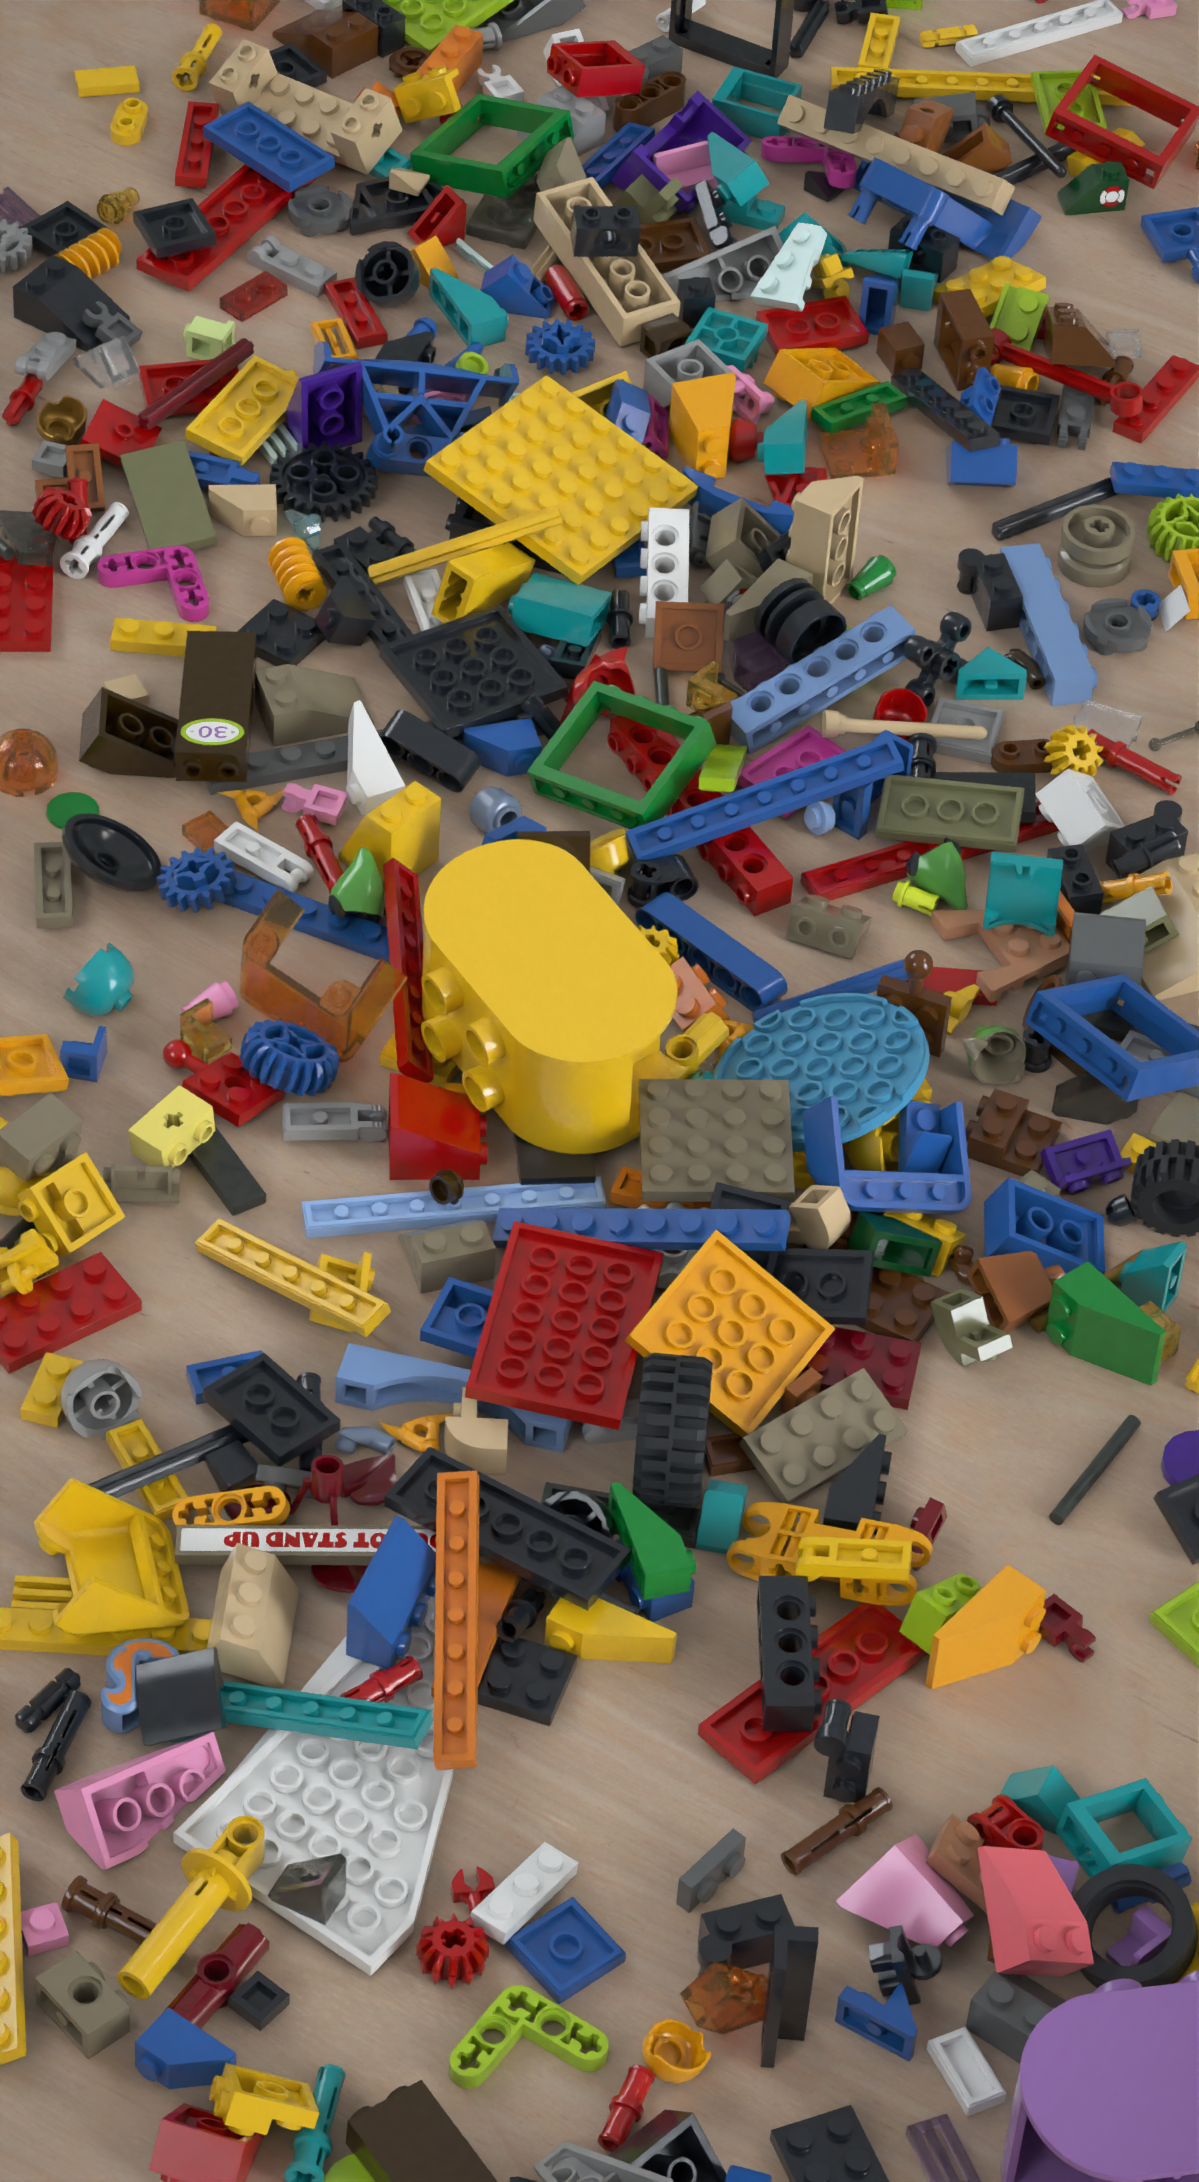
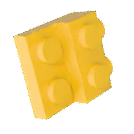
[16,1152,126,1259]
[209,2063,319,2136]

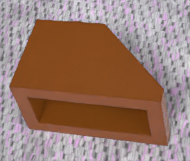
[942,122,1012,174]

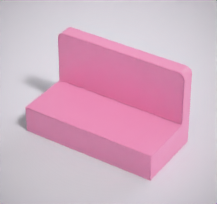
[653,141,719,195]

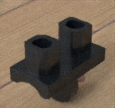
[869,1925,943,2005]

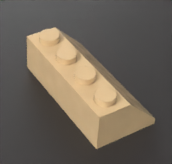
[786,476,864,604]

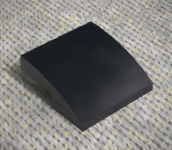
[513,1132,596,1185]
[136,1647,227,1746]

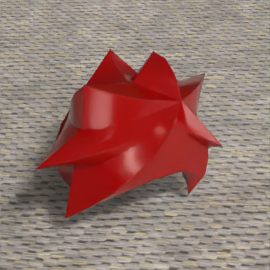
[560,646,636,723]

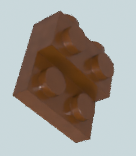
[965,1089,1062,1177]

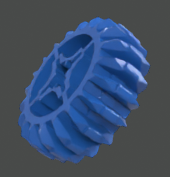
[239,1019,340,1096]

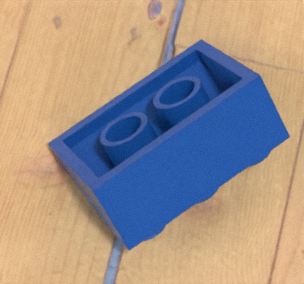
[346,1516,436,1669]

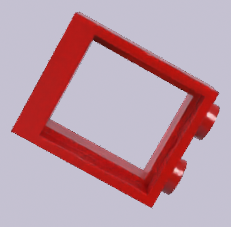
[547,40,645,98]

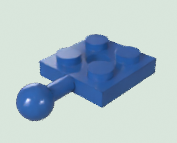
[1140,207,1199,284]

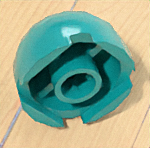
[63,943,134,1017]

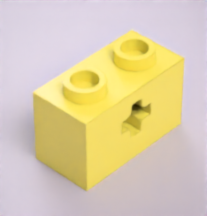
[128,1085,216,1168]

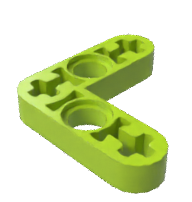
[449,1985,609,2089]

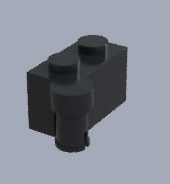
[957,548,1023,631]
[1105,800,1188,878]
[814,1699,880,1803]
[697,1894,795,1989]

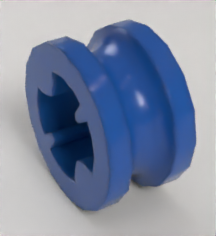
[1130,589,1161,621]

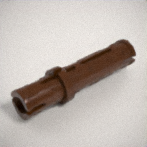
[781,1787,893,1876]

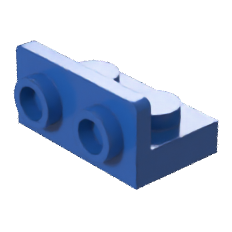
[960,366,1001,426]

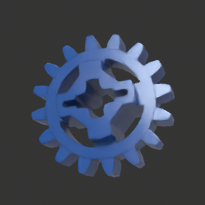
[525,319,595,375]
[157,847,237,913]

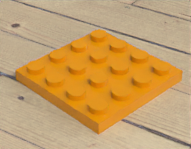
[624,1230,835,1438]

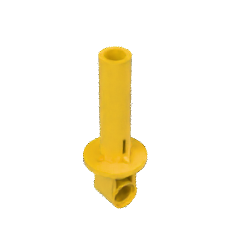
[117,1816,265,2000]

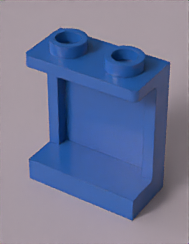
[832,729,914,840]

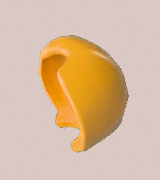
[642,2018,711,2084]

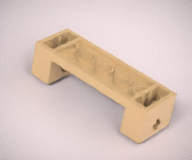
[209,39,402,175]

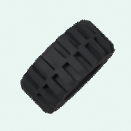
[632,1353,713,1508]

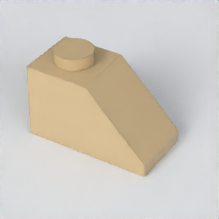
[209,484,277,536]

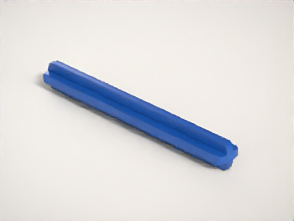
[752,958,909,1023]

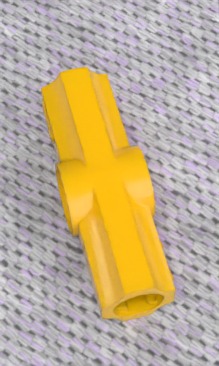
[663,1012,729,1079]

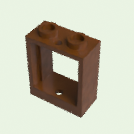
[933,289,994,391]

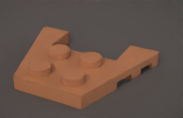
[931,910,1070,1002]

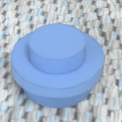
[804,801,835,836]

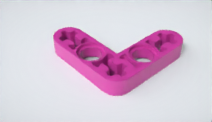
[760,136,857,189]
[97,546,209,622]

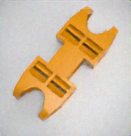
[726,1502,933,1606]

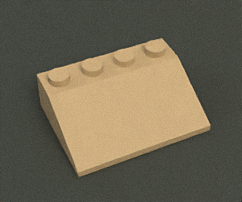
[1101,853,1199,1000]

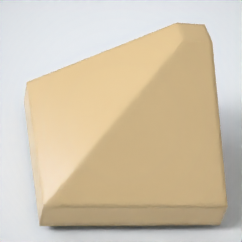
[389,167,430,196]

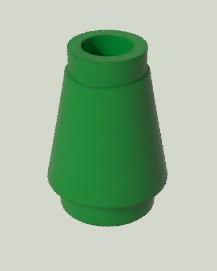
[847,555,896,601]

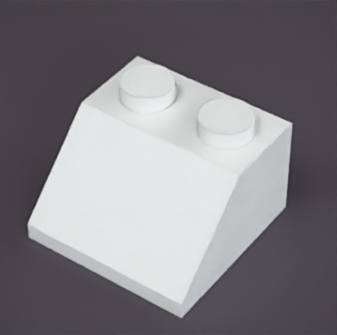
[1035,769,1125,853]

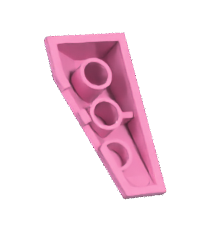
[54,1731,226,1870]

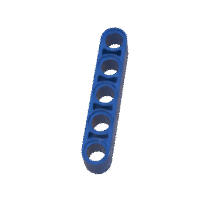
[635,892,788,1012]

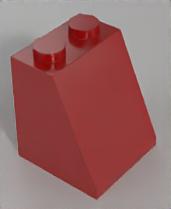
[388,1073,488,1180]

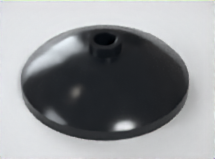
[62,813,162,892]

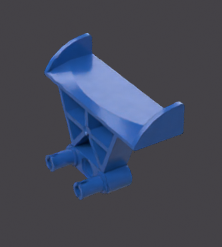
[848,157,1041,259]
[313,341,519,477]

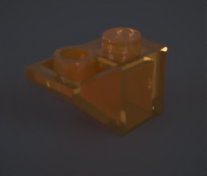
[680,1961,768,2035]

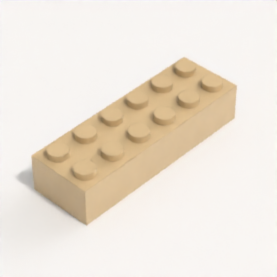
[533,177,681,347]

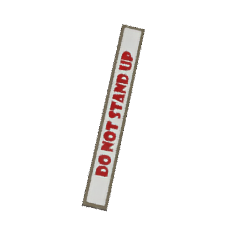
[175,1525,495,1565]

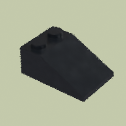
[13,255,130,354]

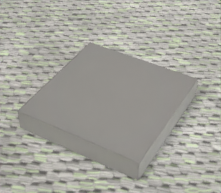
[927,697,1005,765]

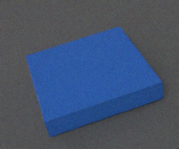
[506,1897,626,2004]

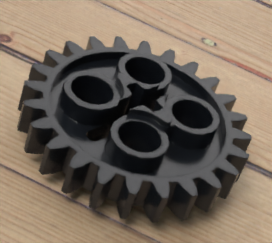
[270,441,378,523]

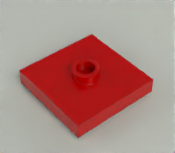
[80,399,162,468]

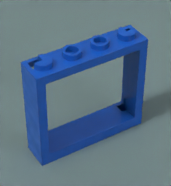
[1025,974,1199,1102]

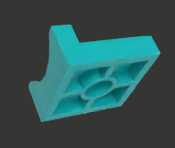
[685,307,768,372]
[983,852,1063,937]

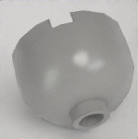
[61,1359,142,1440]

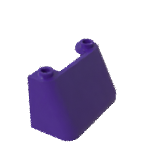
[611,91,752,215]

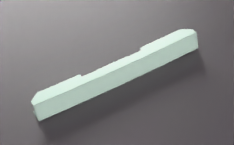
[453,238,494,272]

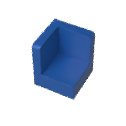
[60,1026,107,1082]

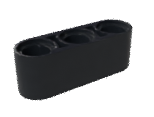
[379,710,481,793]

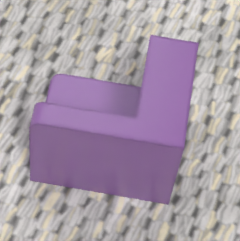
[1106,1905,1172,1966]

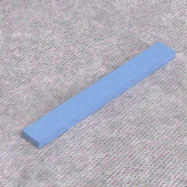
[301,1176,607,1238]

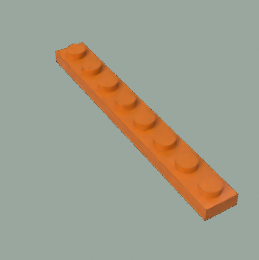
[433,1470,479,1770]

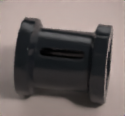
[1023,1026,1053,1073]

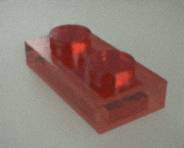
[220,271,288,322]

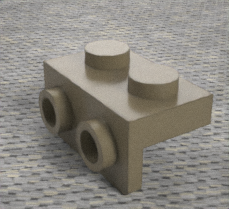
[786,895,872,958]

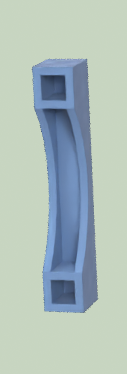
[335,1343,573,1453]

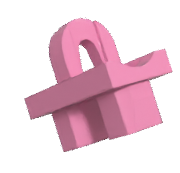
[727,365,774,424]

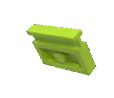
[990,283,1050,352]

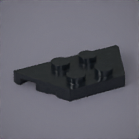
[350,177,465,236]

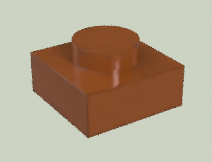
[780,1367,823,1414]

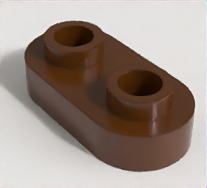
[991,739,1053,773]

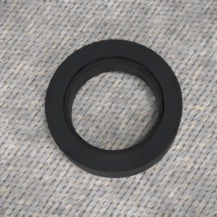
[1073,1864,1198,1988]

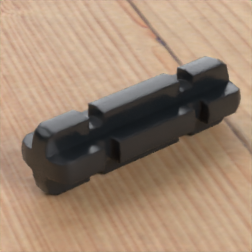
[521,693,562,740]
[15,1668,81,1733]

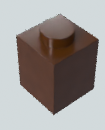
[876,321,925,375]

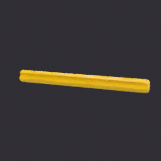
[368,506,563,585]

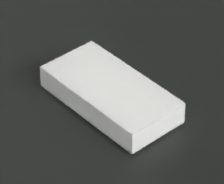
[926,2026,1007,2117]

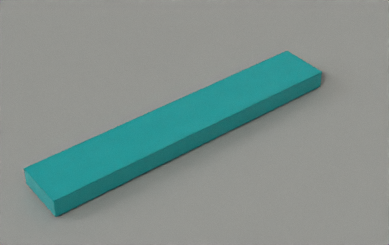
[220,1681,434,1750]

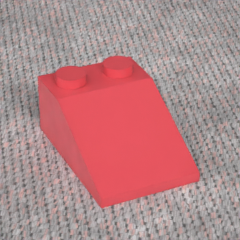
[977,1846,1094,1977]

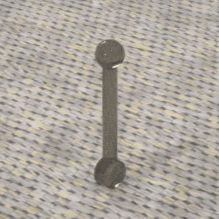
[1148,721,1199,751]

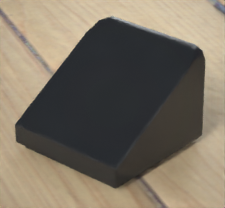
[203,1440,258,1491]

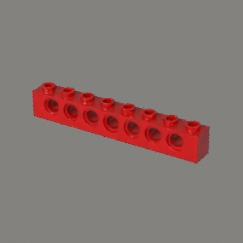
[607,715,793,917]

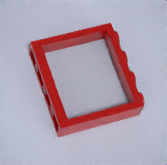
[1044,54,1199,189]

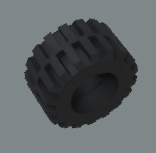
[1130,1139,1199,1237]

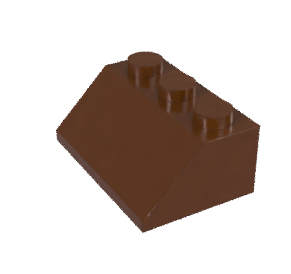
[1043,302,1116,368]

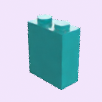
[508,573,612,647]

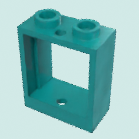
[712,66,805,139]
[1055,1778,1192,1878]

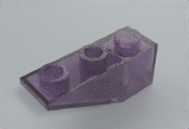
[723,601,790,693]

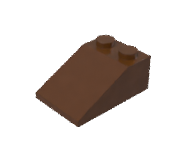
[272,9,379,79]

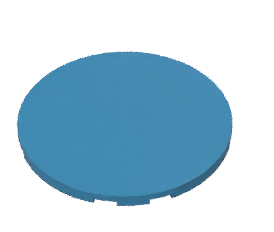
[713,993,930,1152]

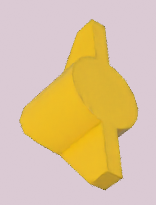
[944,984,980,1035]

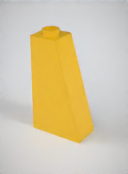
[431,543,535,623]

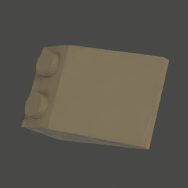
[254,664,374,746]

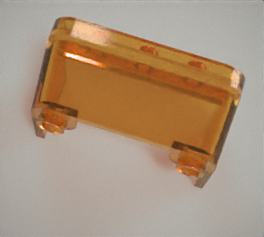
[239,889,408,1063]

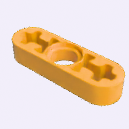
[172,1486,290,1526]

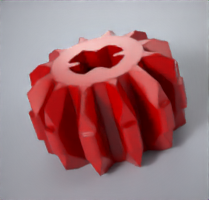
[31,487,92,540]
[416,1913,489,1989]

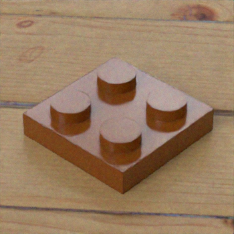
[653,601,724,673]

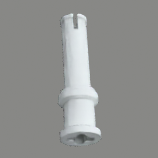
[60,502,129,579]

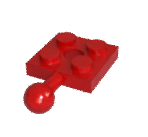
[163,1039,286,1127]

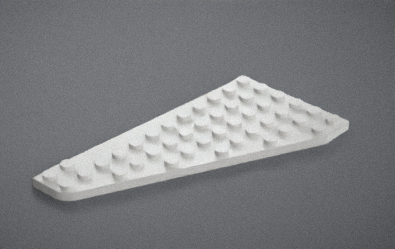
[173,1597,455,1976]

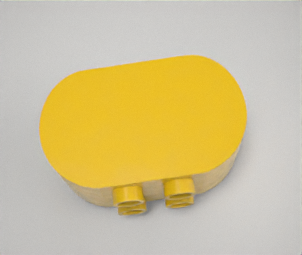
[421,839,678,1154]

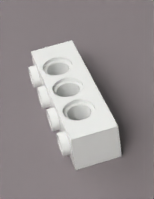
[639,508,689,638]

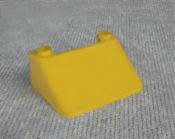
[34,1478,190,1635]

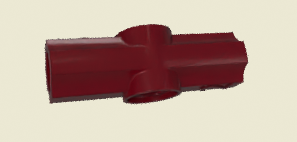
[163,1922,269,2029]

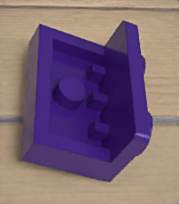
[1040,1129,1132,1195]

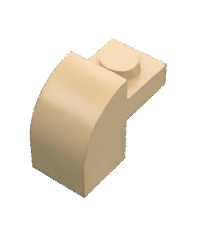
[786,1185,851,1249]
[444,1387,508,1475]

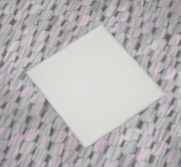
[1159,585,1190,632]

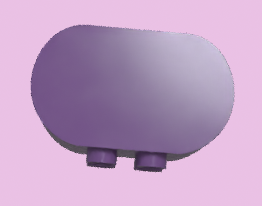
[1001,1970,1199,2182]

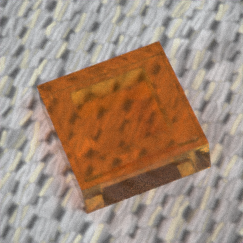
[182,810,229,853]

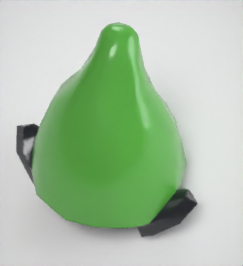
[906,837,968,910]
[327,847,387,925]

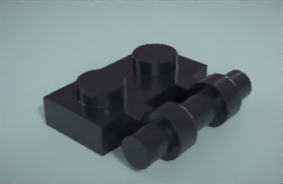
[334,516,417,576]

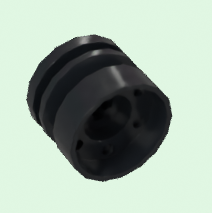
[754,578,847,665]

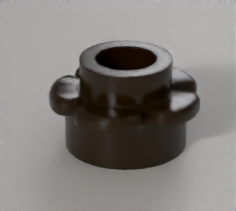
[429,1169,464,1205]

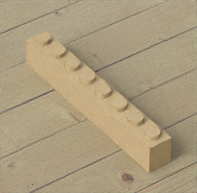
[777,95,1015,216]

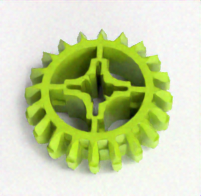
[1146,493,1199,563]

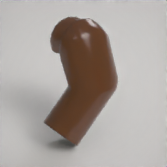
[950,1245,974,1286]

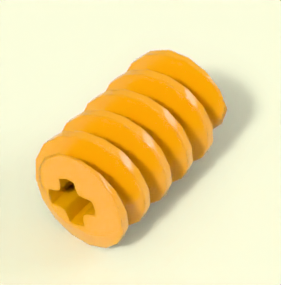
[54,228,122,279]
[268,537,327,611]

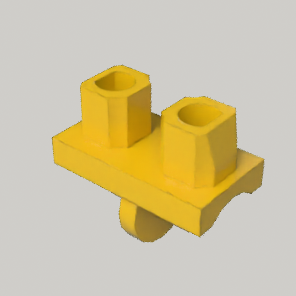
[811,253,855,299]
[0,1229,59,1297]

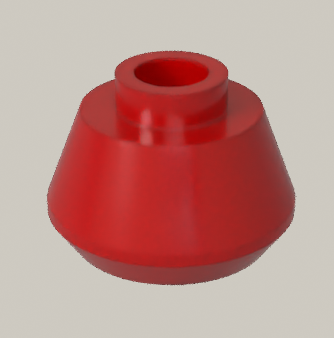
[729,418,763,463]

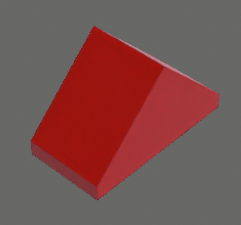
[407,185,467,247]

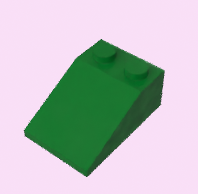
[1045,1261,1166,1386]

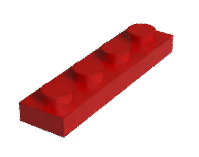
[175,101,219,188]
[1112,355,1199,444]

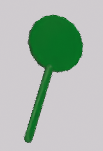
[46,792,99,829]

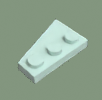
[750,222,827,312]

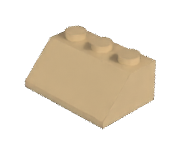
[207,1543,299,1689]

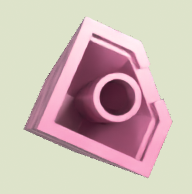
[836,1834,974,1948]

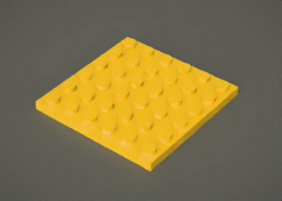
[423,375,698,585]

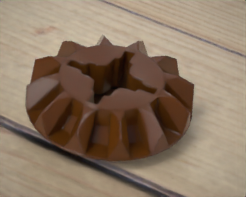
[389,47,432,78]

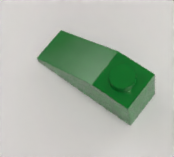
[608,1482,696,1601]

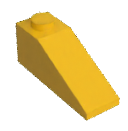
[545,1597,677,1664]

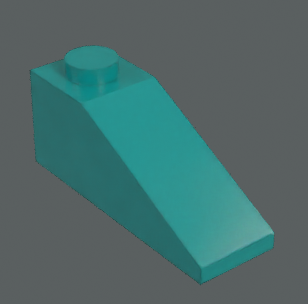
[708,132,770,207]
[429,268,509,347]
[757,400,808,474]

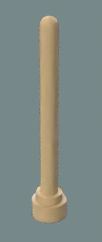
[821,710,987,740]

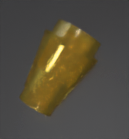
[97,187,140,224]

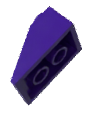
[286,361,362,449]

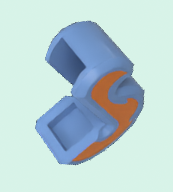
[101,1638,179,1733]

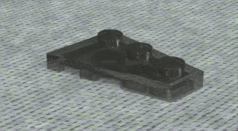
[0,510,60,566]

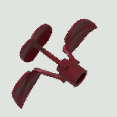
[220,1453,397,1593]

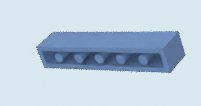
[1000,543,1098,706]

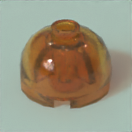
[0,729,58,797]

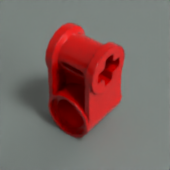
[967,1794,1044,1851]

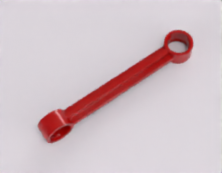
[991,328,1143,417]

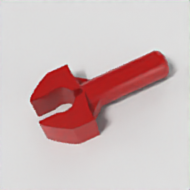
[451,1866,495,1941]

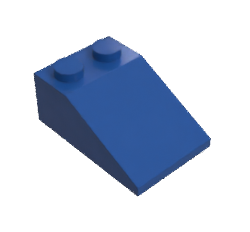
[984,1177,1105,1274]

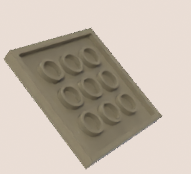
[638,1079,795,1202]

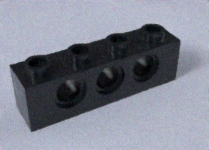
[756,1576,822,1732]

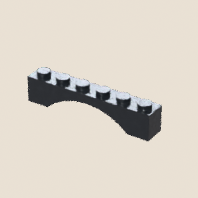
[824,69,900,134]

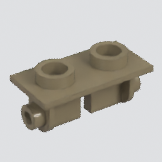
[103,1163,181,1203]

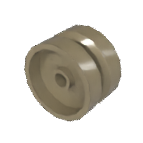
[1058,504,1135,588]

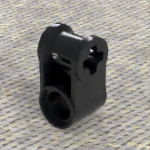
[627,854,699,908]

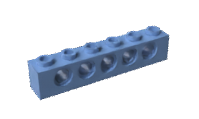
[730,605,916,755]

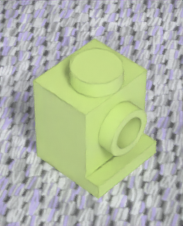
[183,316,235,360]

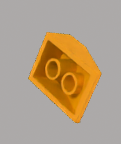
[763,348,881,419]
[925,1564,1046,1690]

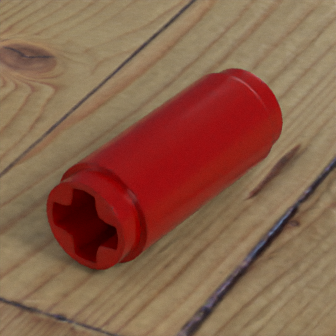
[545,265,589,321]

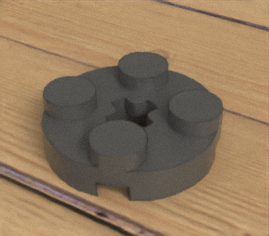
[288,185,351,237]
[1083,598,1152,656]

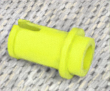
[892,880,940,917]

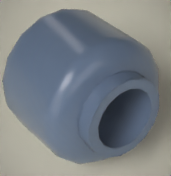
[469,786,522,833]

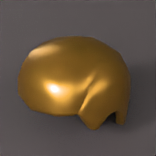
[36,395,87,445]

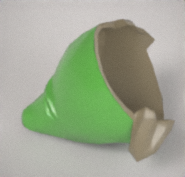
[963,1025,1026,1085]

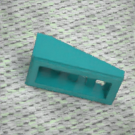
[841,249,913,278]

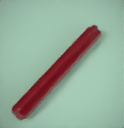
[138,338,254,430]

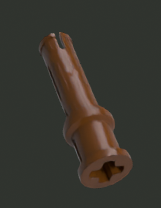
[61,1875,180,1959]

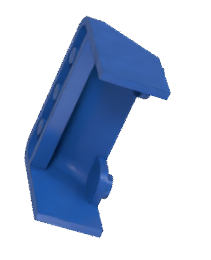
[802,1096,972,1215]

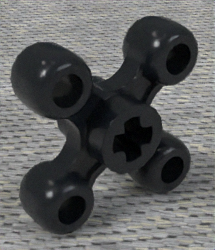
[903,612,972,708]

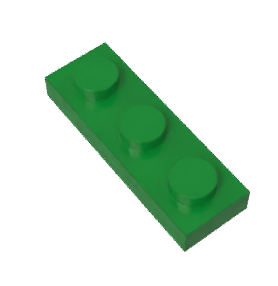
[811,381,908,434]

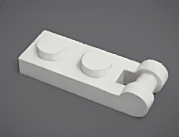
[214,821,314,892]

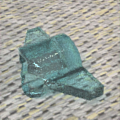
[284,509,321,551]

